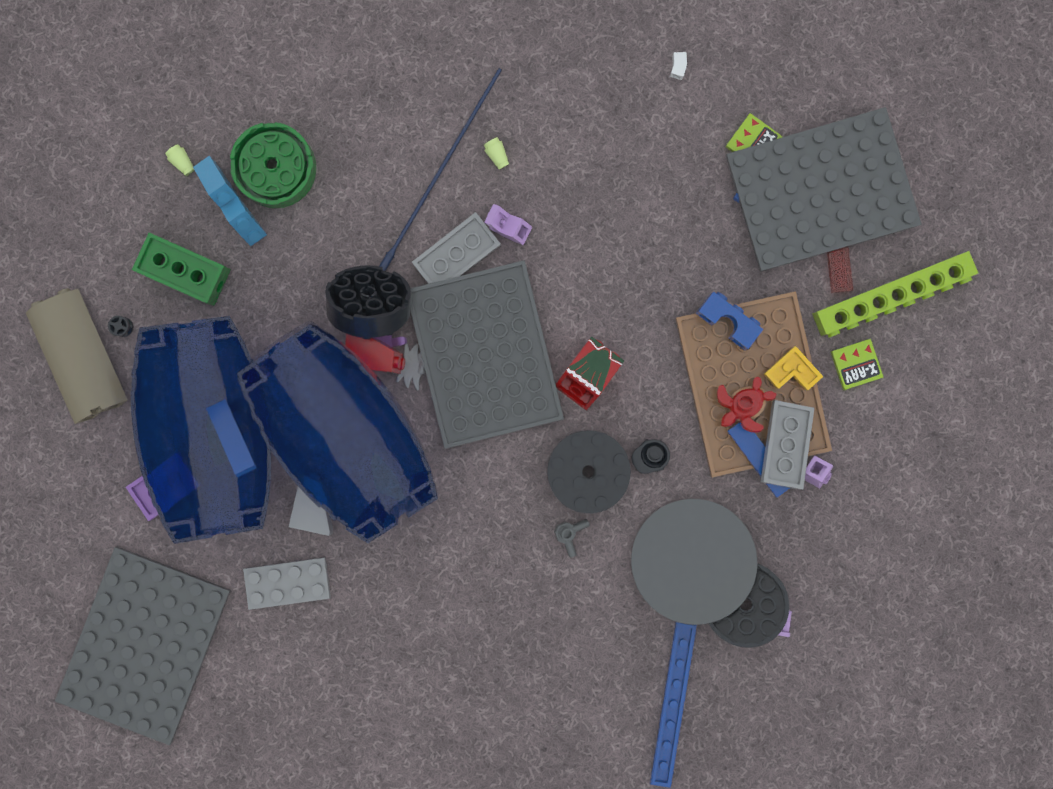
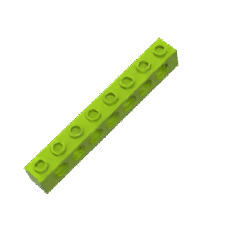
[812,251,979,338]

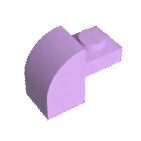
[484,204,532,245]

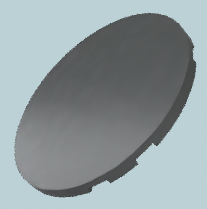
[631,499,757,625]

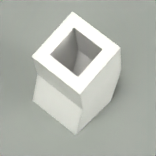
[670,52,687,80]

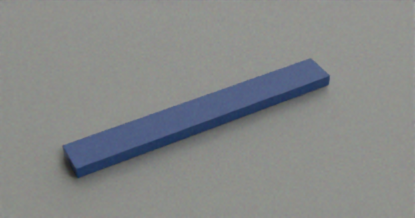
[650,622,697,788]

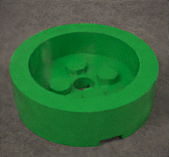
[230,122,316,208]

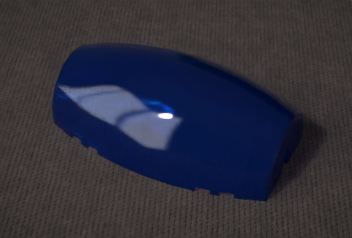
[131,316,272,544]
[236,321,438,543]

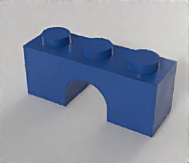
[695,292,763,350]

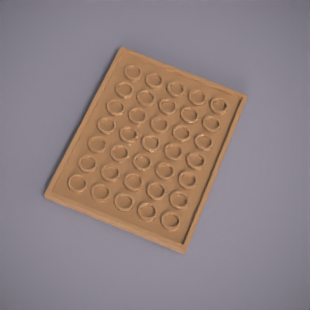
[675,291,832,477]

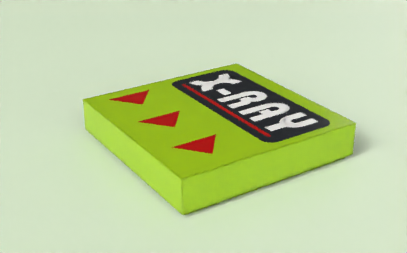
[725,113,783,152]
[831,339,883,390]

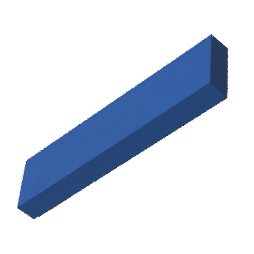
[206,399,257,477]
[727,421,790,498]

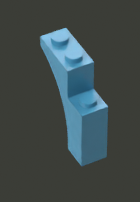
[193,155,267,246]

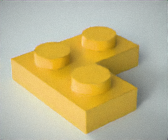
[764,346,823,391]

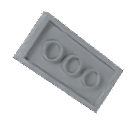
[412,212,501,284]
[761,400,814,490]
[243,557,331,610]

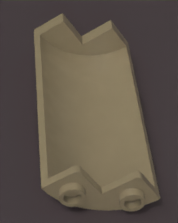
[26,288,128,424]

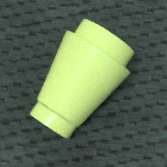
[484,137,509,169]
[165,144,195,176]

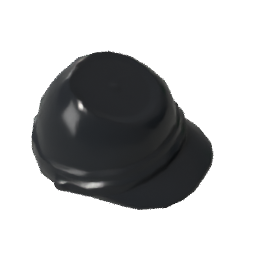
[631,439,670,474]

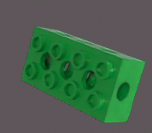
[132,232,231,306]

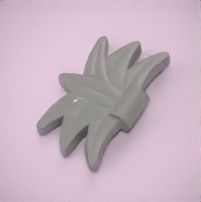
[396,343,426,391]

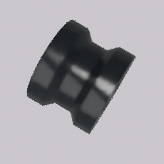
[108,316,134,337]

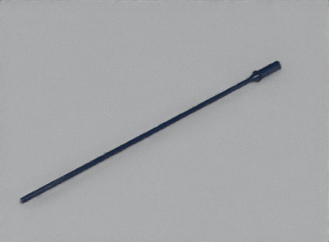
[379,68,502,271]

